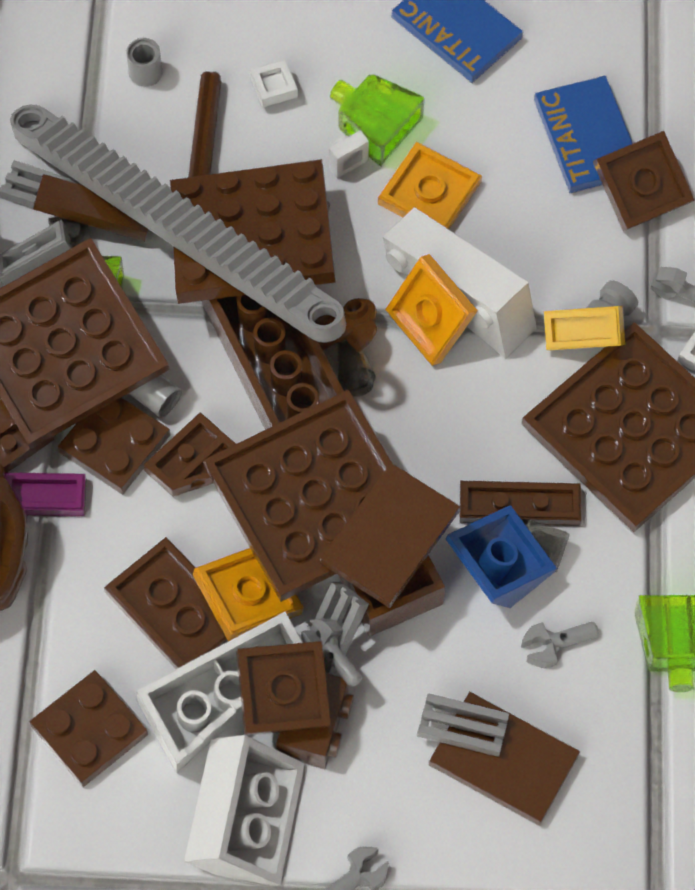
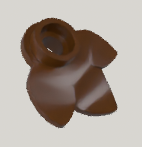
[314,298,377,352]

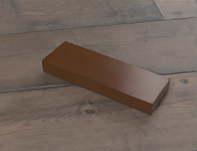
[33,174,148,242]
[459,480,581,526]

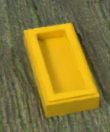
[544,306,625,350]

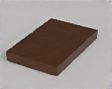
[320,463,460,608]
[104,537,228,669]
[429,691,580,826]

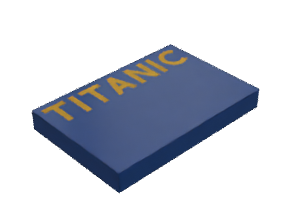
[392,0,523,83]
[534,75,633,193]

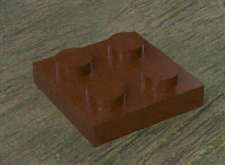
[593,131,695,232]
[58,397,170,495]
[236,641,331,735]
[29,670,148,788]

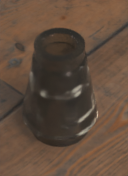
[337,339,376,397]

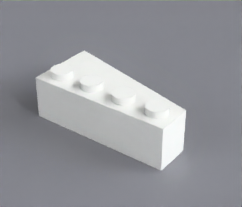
[383,207,537,359]
[136,612,303,773]

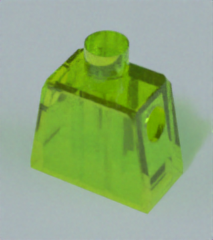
[330,74,425,167]
[634,595,695,692]

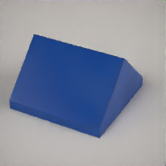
[445,505,557,608]

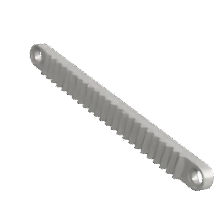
[10,104,346,342]

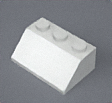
[184,735,305,886]

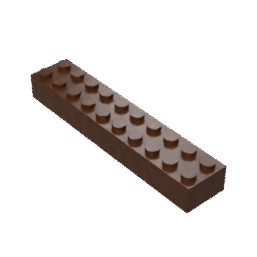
[202,295,445,637]

